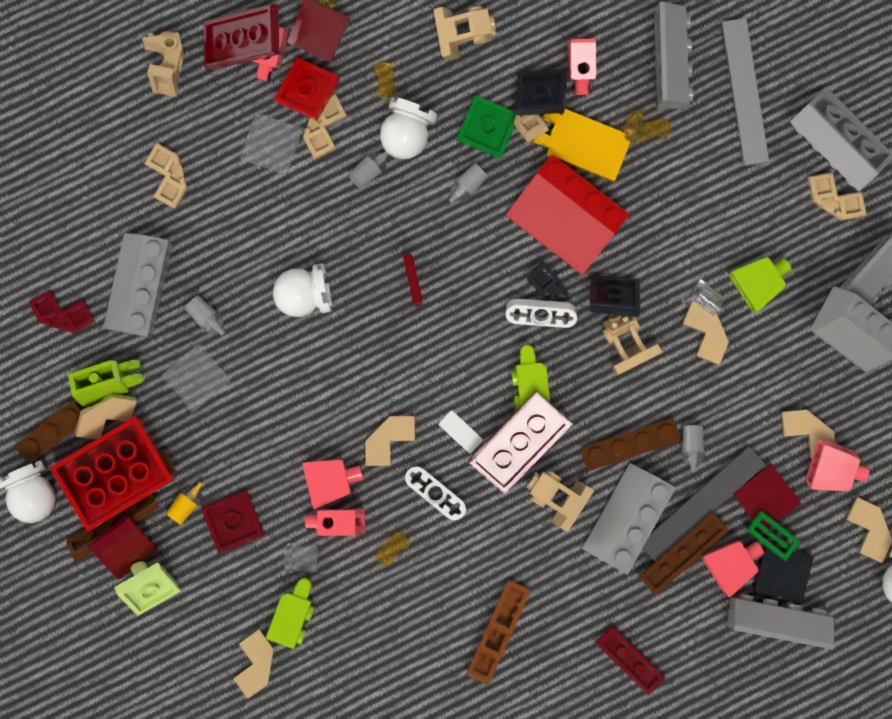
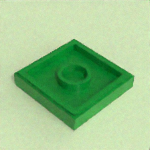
[456,95,516,160]

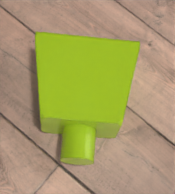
[728,257,792,314]

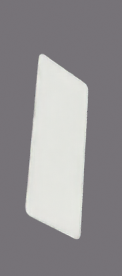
[439,411,483,454]

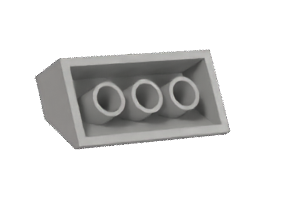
[654,2,693,109]
[790,87,892,191]
[103,233,173,339]
[840,233,892,306]
[810,286,892,372]
[582,463,676,575]
[726,593,834,650]

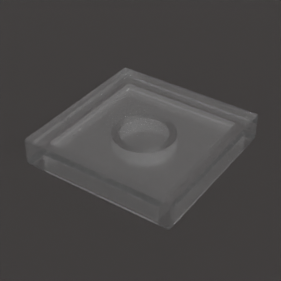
[240,113,303,175]
[162,343,232,413]

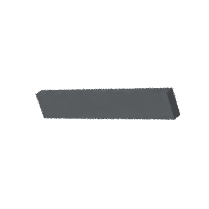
[642,446,766,562]

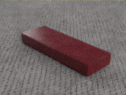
[595,625,666,696]

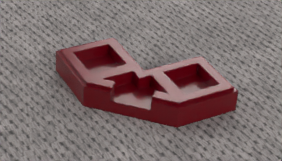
[28,290,96,333]

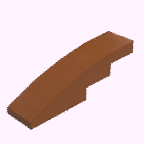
[466,580,531,685]

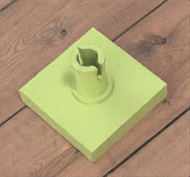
[114,561,181,616]

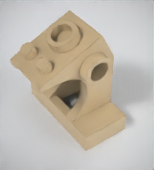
[434,6,496,60]
[142,31,184,97]
[603,314,662,376]
[526,471,594,533]

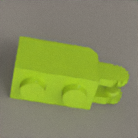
[511,344,550,410]
[68,360,144,407]
[266,577,315,649]

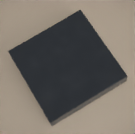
[515,69,568,116]
[589,275,640,317]
[753,545,814,604]

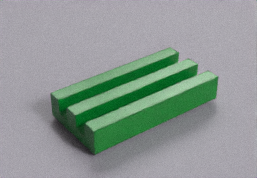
[746,511,800,561]

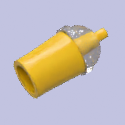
[165,482,203,525]

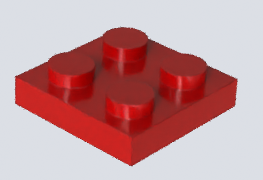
[274,58,341,121]

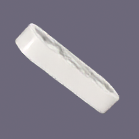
[506,299,577,328]
[405,467,466,520]

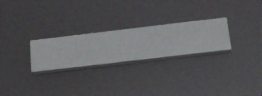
[721,18,769,166]

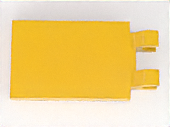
[533,109,633,182]

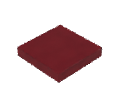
[287,0,351,63]
[402,253,423,308]
[732,464,802,533]
[201,490,265,554]
[88,515,158,580]

